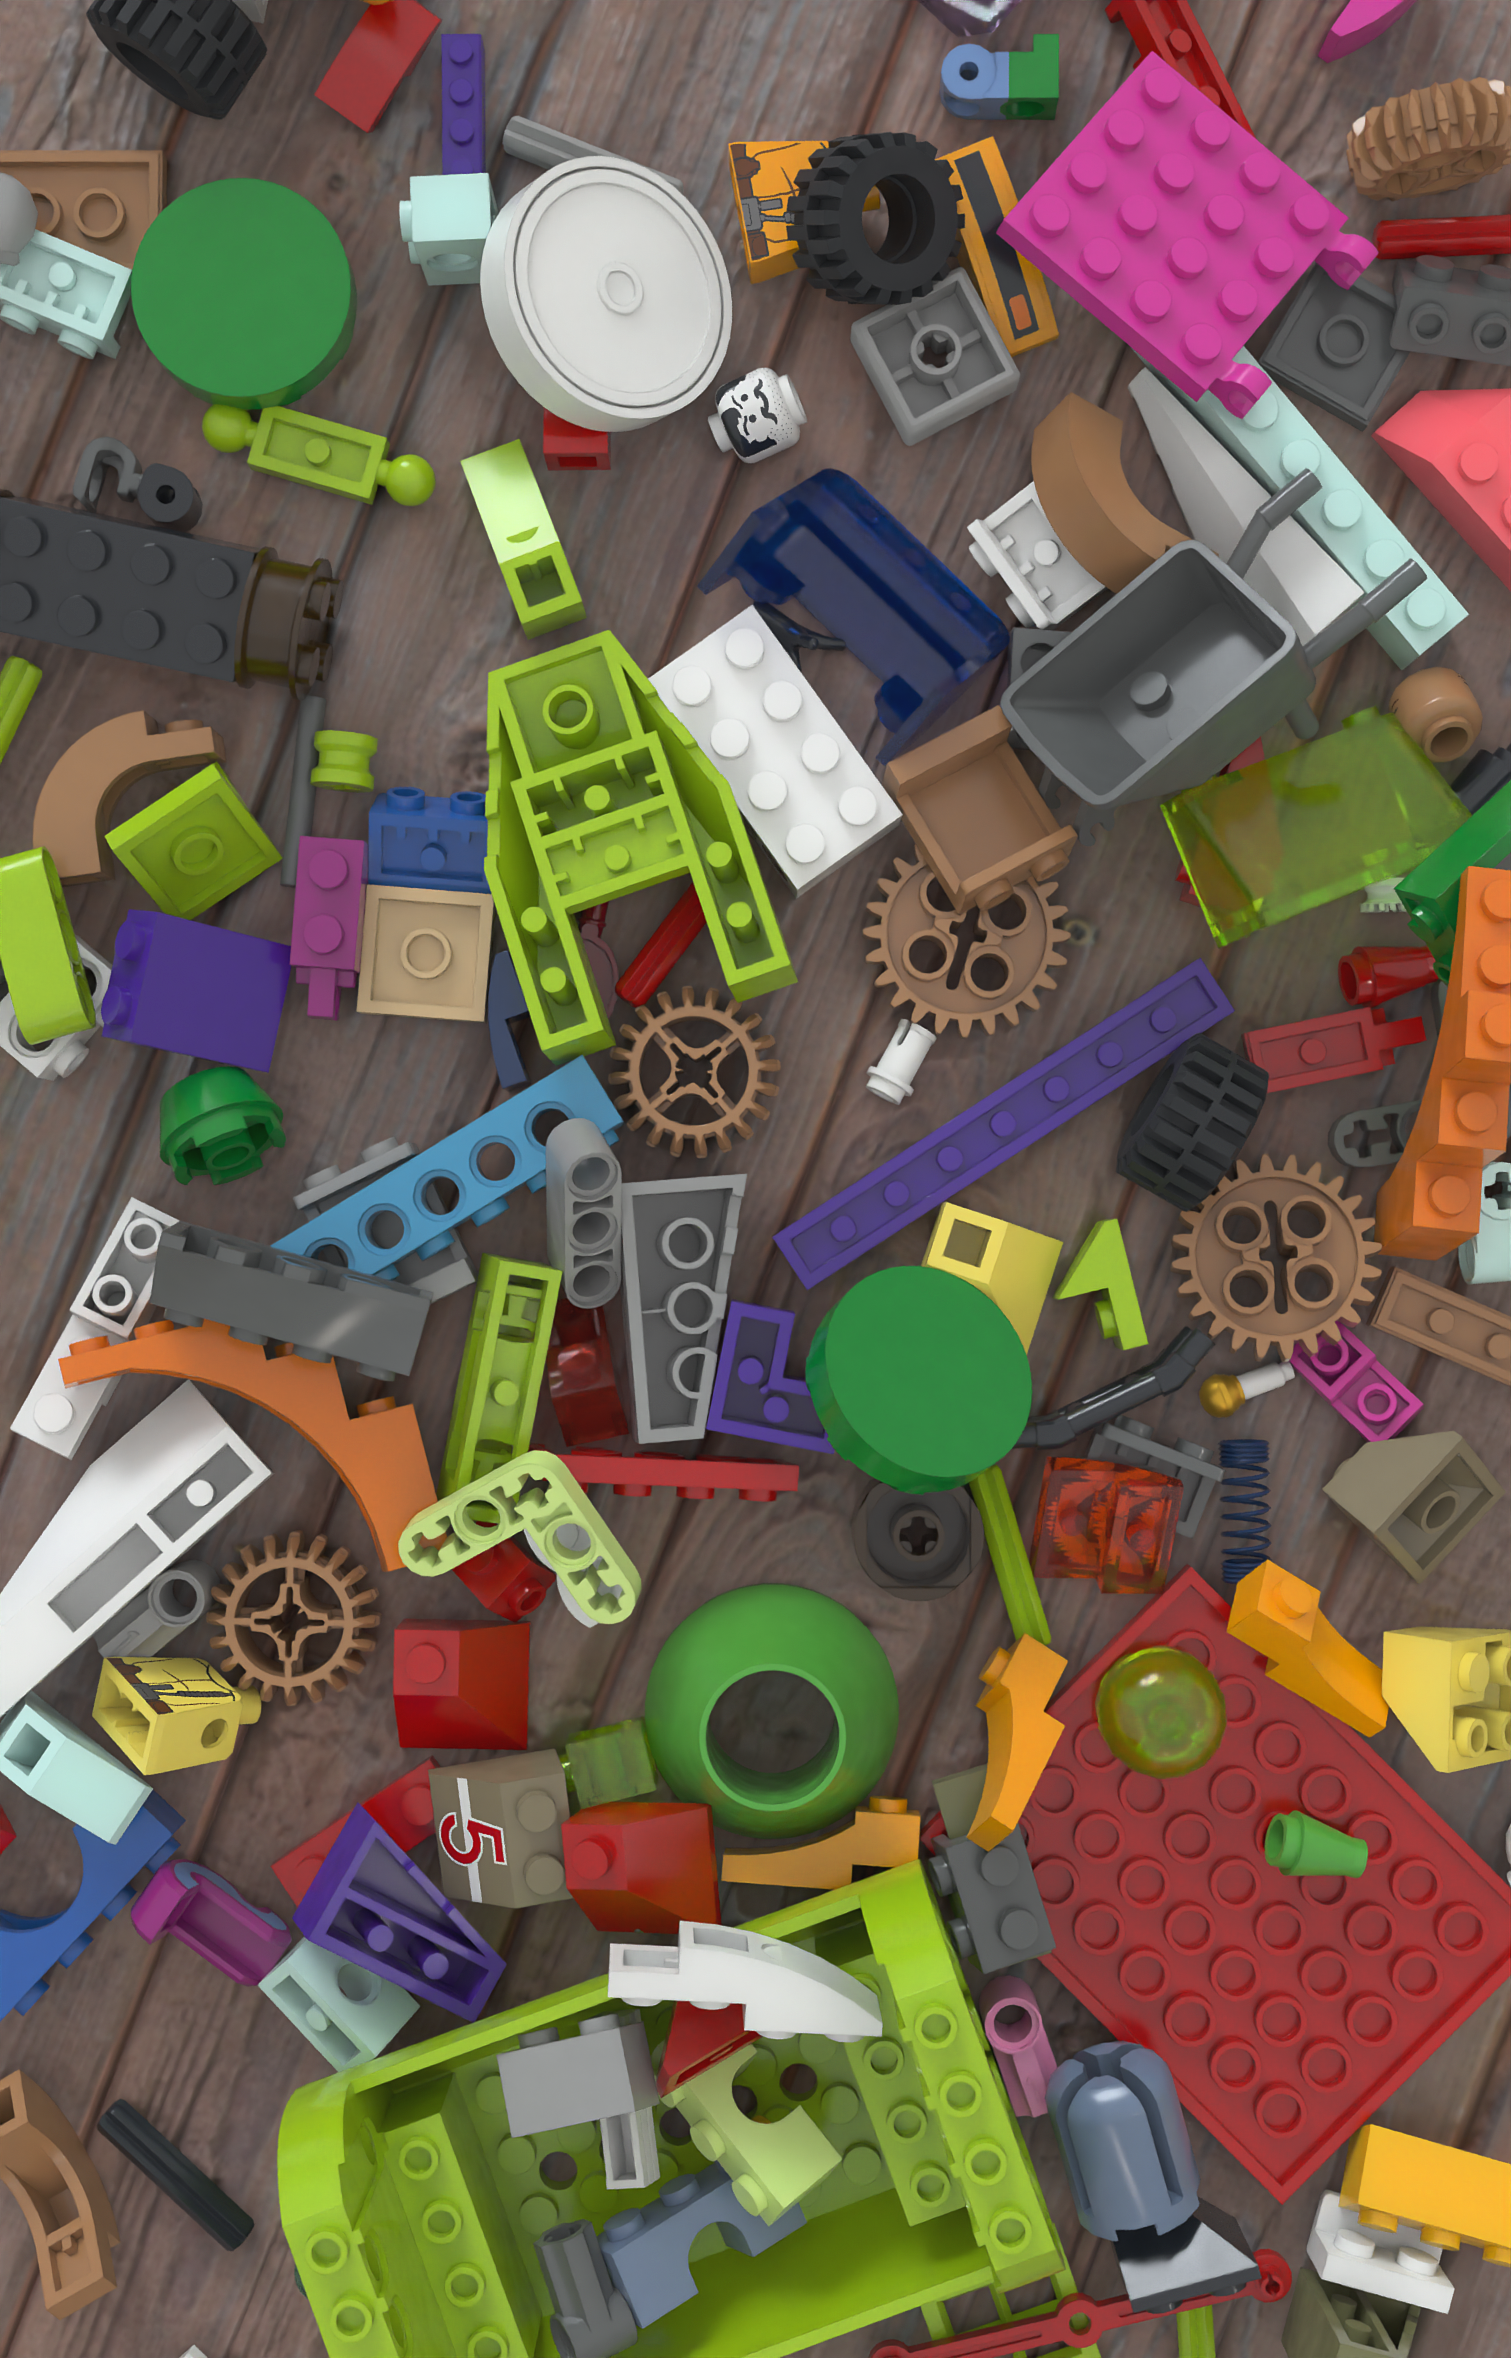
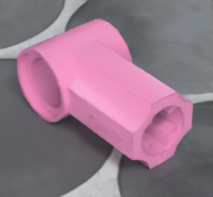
[979,1975,1058,2118]

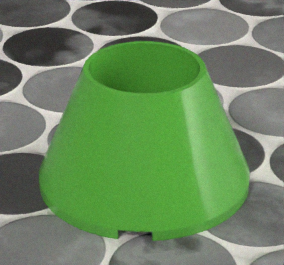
[645,1583,899,1839]

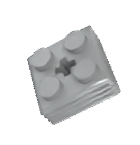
[850,267,1020,446]

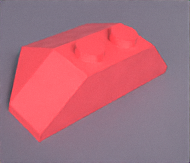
[1371,388,1511,592]

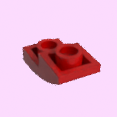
[314,0,443,133]

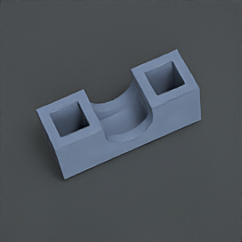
[596,2160,807,2328]

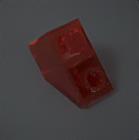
[539,1298,629,1447]

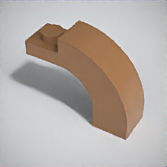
[1031,392,1219,594]
[32,710,226,887]
[0,2069,121,2320]

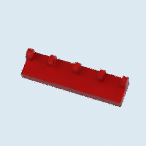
[1104,0,1256,139]

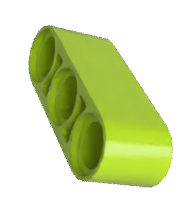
[0,846,96,1045]

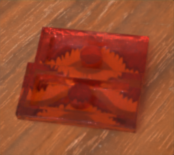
[1029,1456,1184,1594]

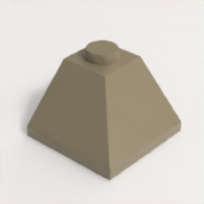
[1322,1431,1506,1585]

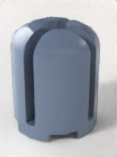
[1045,2041,1201,2241]

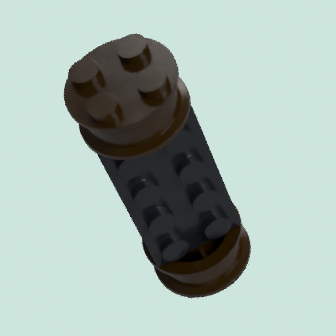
[0,489,344,700]

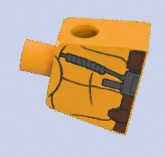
[728,141,880,284]

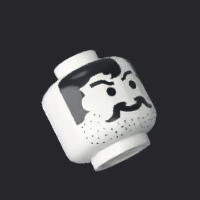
[708,367,807,464]

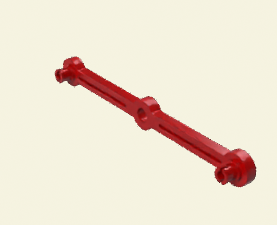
[868,2249,1292,2358]

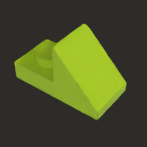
[1052,1219,1148,1350]

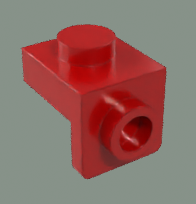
[451,1521,557,1622]

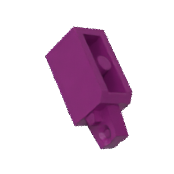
[290,836,369,1020]

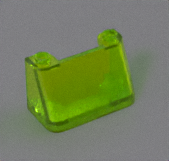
[1160,706,1472,949]

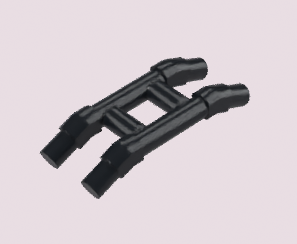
[1012,1326,1215,1451]

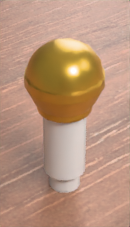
[1199,1361,1295,1418]

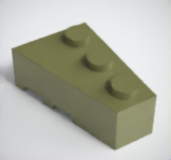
[1281,2267,1421,2358]

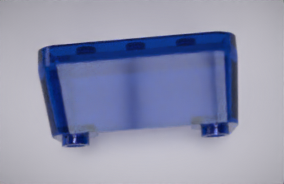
[697,468,1010,766]

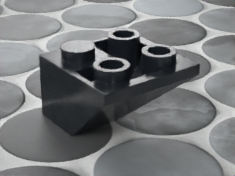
[1110,2197,1262,2314]

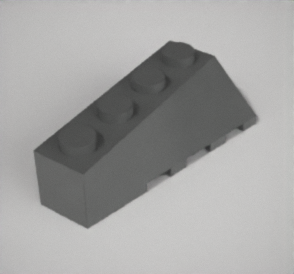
[150,1221,434,1381]

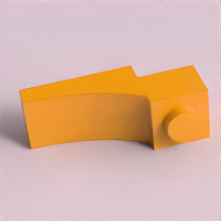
[1227,1559,1389,1738]
[966,1633,1068,1852]
[721,1796,920,1890]

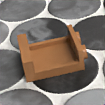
[882,705,1078,915]

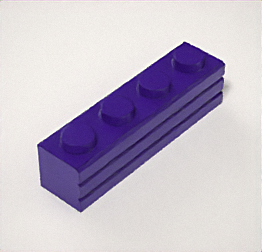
[441,34,486,175]

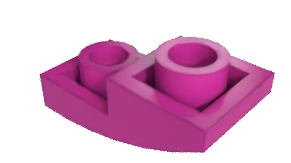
[1289,1321,1424,1442]

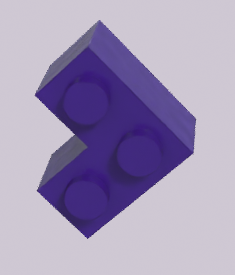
[706,1299,835,1454]

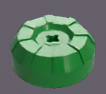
[131,178,357,410]
[805,1266,1032,1495]

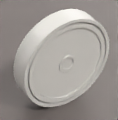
[480,156,732,432]

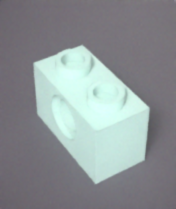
[400,173,499,286]
[258,1936,420,2072]

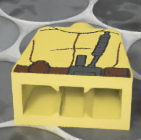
[92,1657,261,1775]

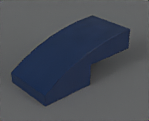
[488,950,532,1092]

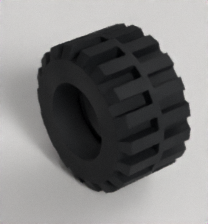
[86,0,267,120]
[786,132,965,305]
[1116,1032,1269,1212]

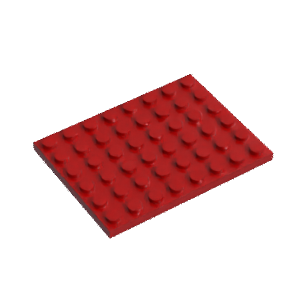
[919,1564,1511,2205]

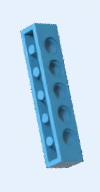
[270,1055,625,1281]

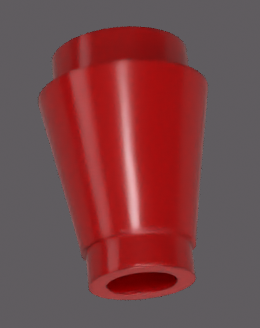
[1338,945,1439,1008]

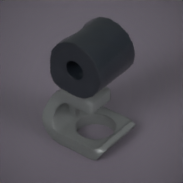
[73,437,203,532]

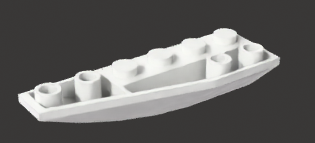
[0,1380,274,1718]

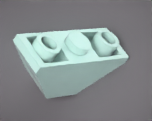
[0,1691,153,1845]

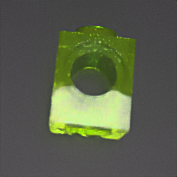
[558,1716,659,1809]

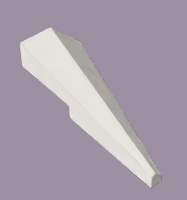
[1128,367,1365,646]

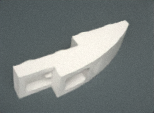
[10,1197,179,1460]
[608,1921,883,2042]

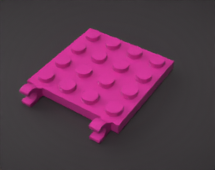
[996,51,1379,419]

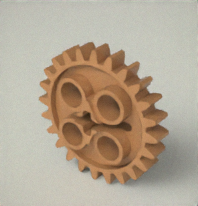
[862,844,1071,1039]
[1170,1154,1382,1363]

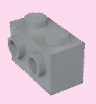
[496,2013,660,2138]

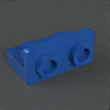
[368,787,491,894]

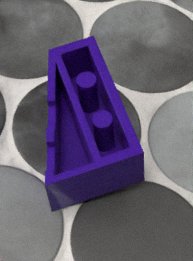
[292,1802,507,2023]

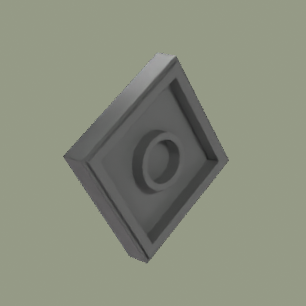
[1258,263,1411,432]

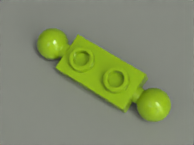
[202,404,436,506]

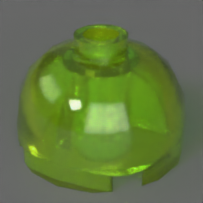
[1095,1645,1227,1779]

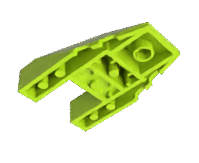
[484,630,798,1066]

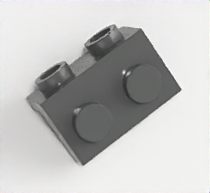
[1389,255,1511,366]
[1076,1415,1226,1539]
[928,1823,1056,1974]

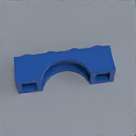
[0,1769,186,2022]

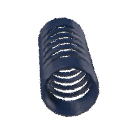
[1218,1439,1272,1584]

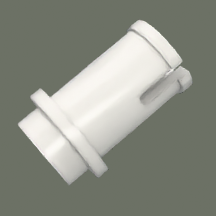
[866,1019,937,1105]

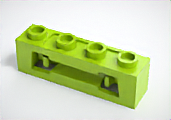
[436,1252,563,1524]

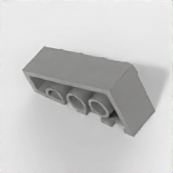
[620,1174,747,1444]

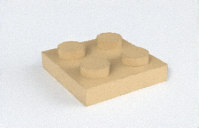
[357,884,496,1023]

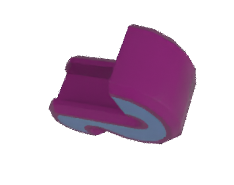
[131,1859,292,1987]

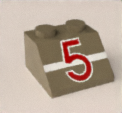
[428,1748,573,1909]

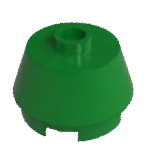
[160,1066,286,1185]

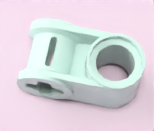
[1458,1162,1511,1285]

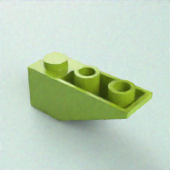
[460,439,587,640]

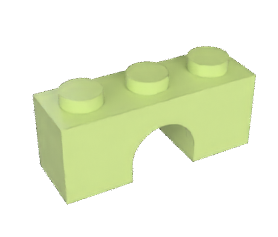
[651,2040,843,2226]

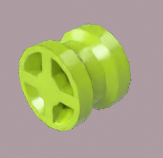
[310,730,378,793]

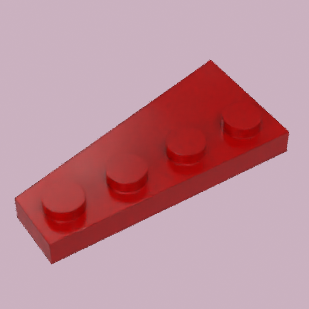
[528,1443,799,1502]

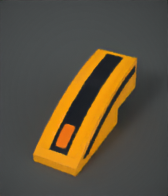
[935,136,1059,357]

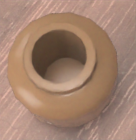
[1388,667,1483,763]

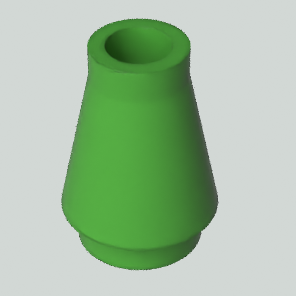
[1265,1810,1368,1878]

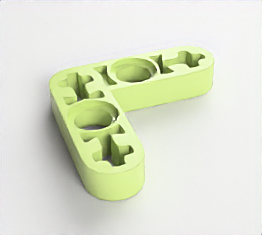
[398,1450,641,1624]

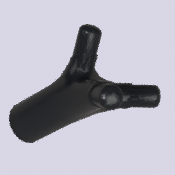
[752,597,846,672]

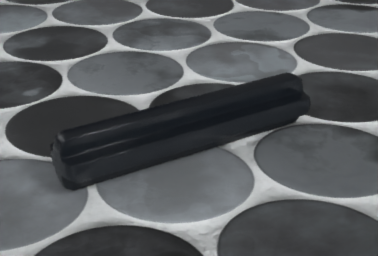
[96,2099,255,2252]

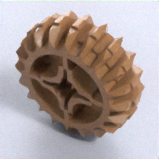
[1346,77,1511,202]
[608,986,781,1159]
[206,1530,382,1706]

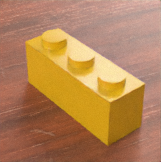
[1338,2124,1511,2268]

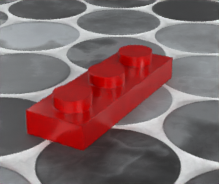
[270,1755,441,1908]

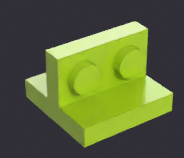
[105,761,283,920]

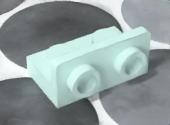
[0,229,132,359]

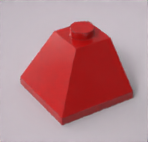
[393,1618,531,1750]
[561,1801,722,1934]

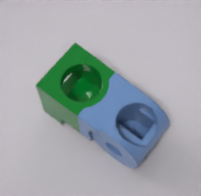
[939,34,1059,120]

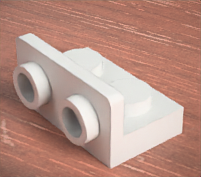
[1306,2190,1455,2314]

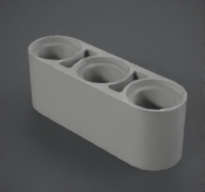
[546,1118,622,1308]

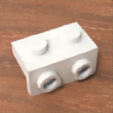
[967,481,1108,630]

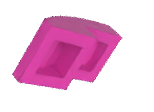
[1318,0,1417,63]

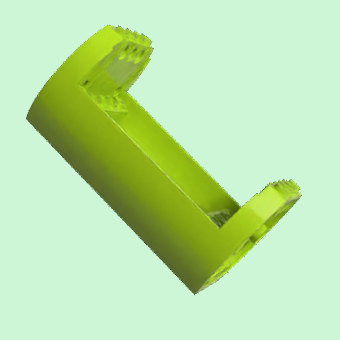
[277,1859,1066,2358]

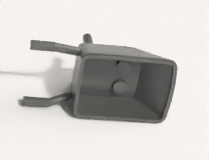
[1000,468,1427,846]

